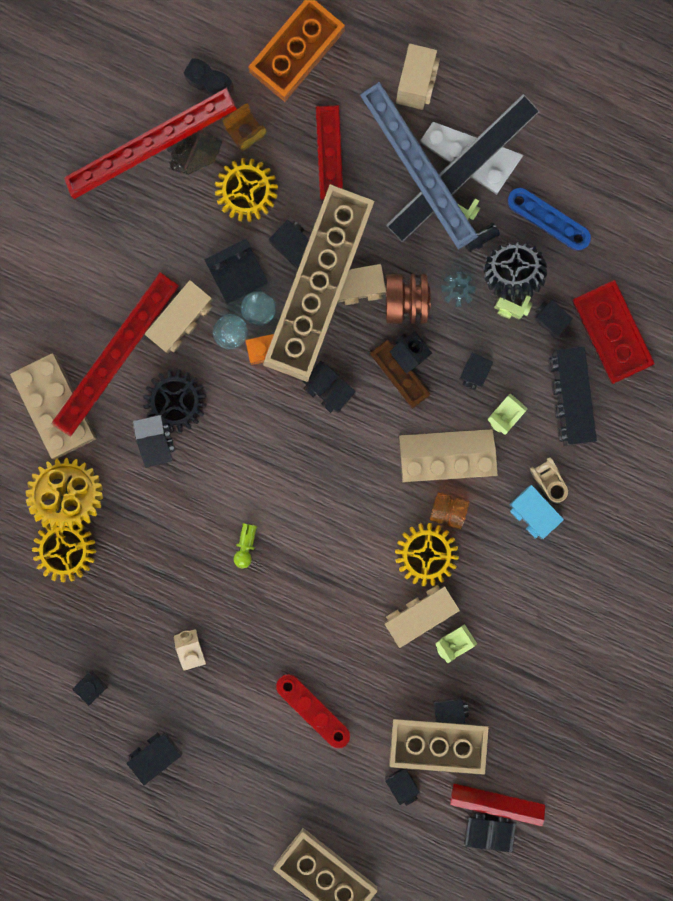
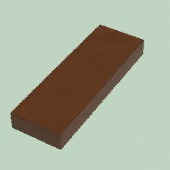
[369,339,431,409]

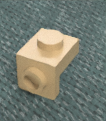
[174,629,206,671]

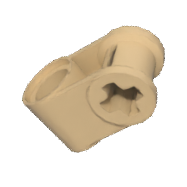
[530,457,568,503]

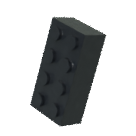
[549,347,597,446]

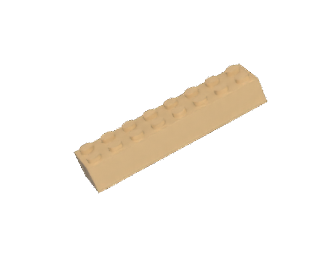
[263,185,374,382]

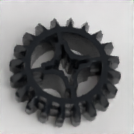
[484,241,548,302]
[143,370,207,433]

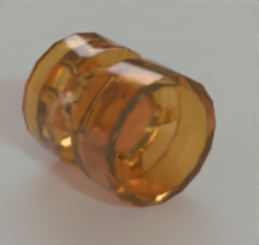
[429,492,470,530]

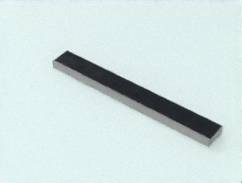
[386,94,540,242]

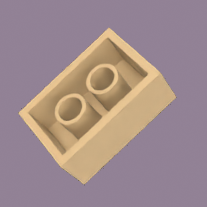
[396,44,440,110]

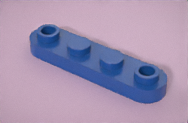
[508,188,591,251]

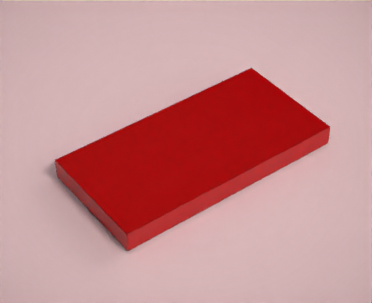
[572,280,655,384]

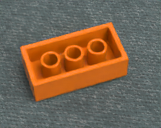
[248,0,345,102]

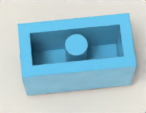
[509,485,564,539]

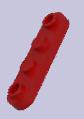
[276,674,350,748]

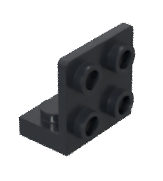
[204,238,268,304]

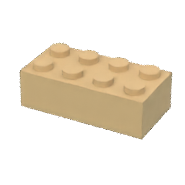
[10,353,97,460]
[273,828,378,901]

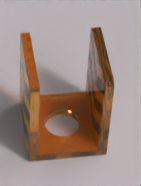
[222,103,266,152]

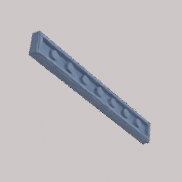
[360,82,478,250]

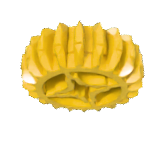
[215,158,278,222]
[395,523,459,586]
[32,524,96,582]

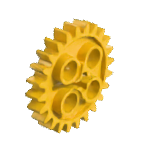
[25,458,103,532]

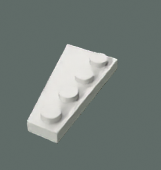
[420,122,523,195]

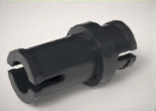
[465,222,500,252]

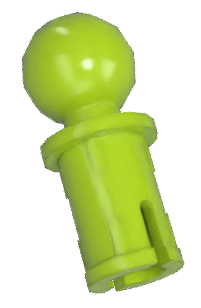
[234,523,257,568]

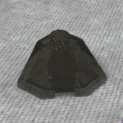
[167,129,223,175]

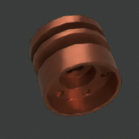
[386,274,431,324]

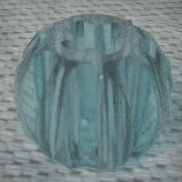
[441,272,476,307]
[241,292,276,325]
[212,314,248,349]

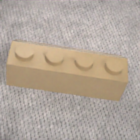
[399,429,498,482]
[389,719,488,774]

